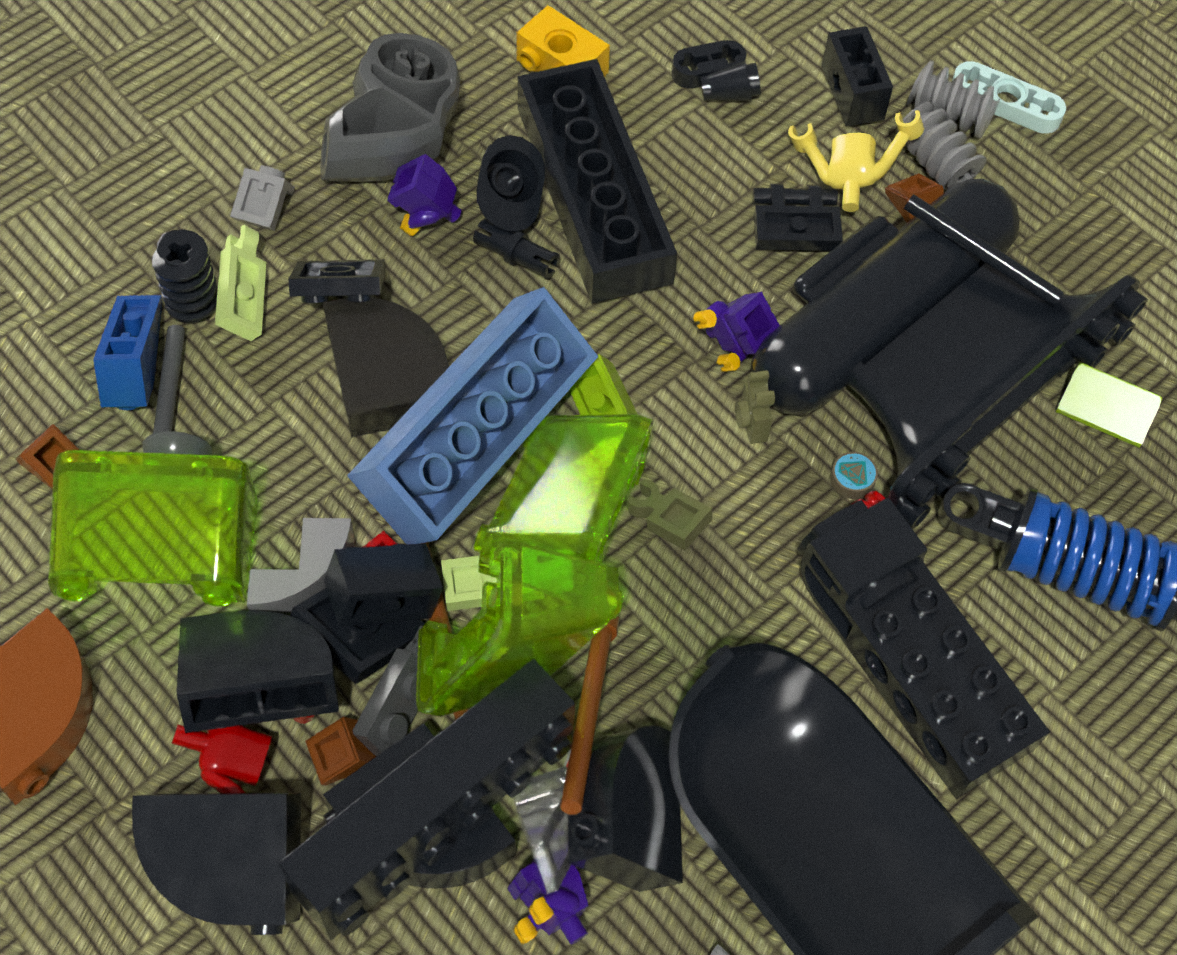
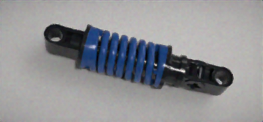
[938,483,1177,632]

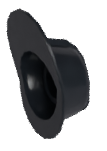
[476,135,545,232]

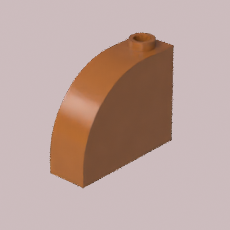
[0,608,93,806]

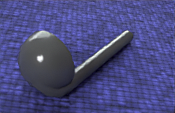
[142,325,212,483]

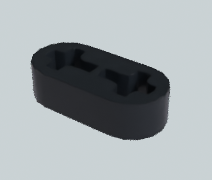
[671,40,747,89]

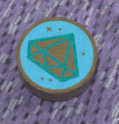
[830,452,878,499]

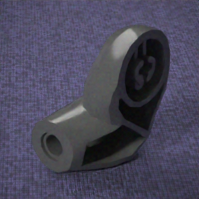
[320,33,460,182]

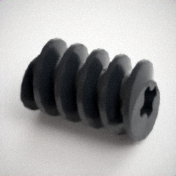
[152,229,218,323]

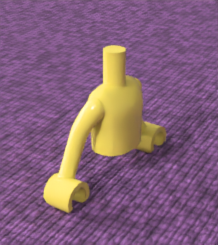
[788,110,924,212]

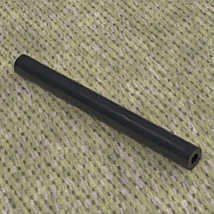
[903,194,1064,307]

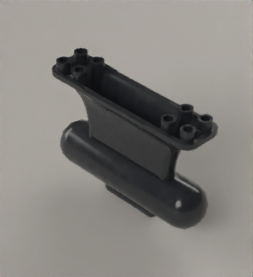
[751,179,1148,529]

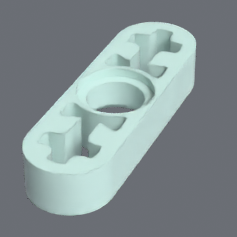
[952,61,1066,134]

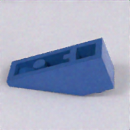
[93,295,162,410]

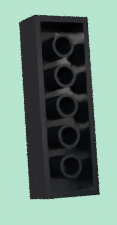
[517,59,677,304]
[278,658,575,941]

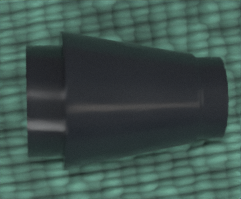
[700,60,761,101]

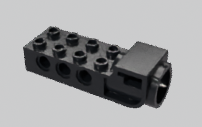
[798,498,1050,800]

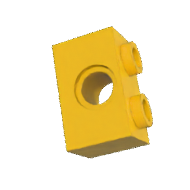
[516,5,610,76]

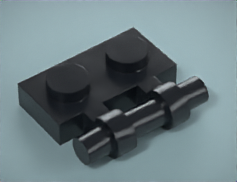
[752,184,843,251]

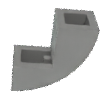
[247,518,355,616]

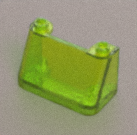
[474,414,654,609]
[48,450,258,607]
[416,539,623,717]

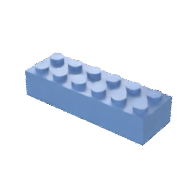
[347,287,598,545]

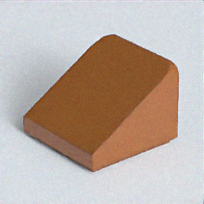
[885,173,944,222]
[15,424,86,489]
[305,717,376,786]

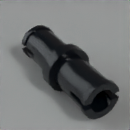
[473,218,560,279]

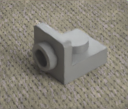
[230,165,295,231]

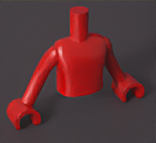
[171,715,315,793]

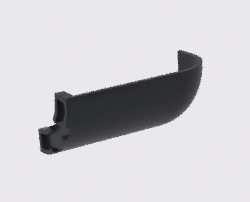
[669,643,1038,955]

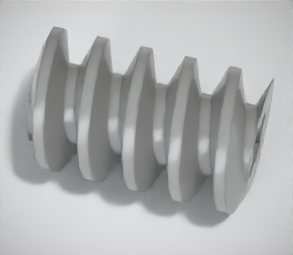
[907,60,1000,139]
[897,101,987,190]

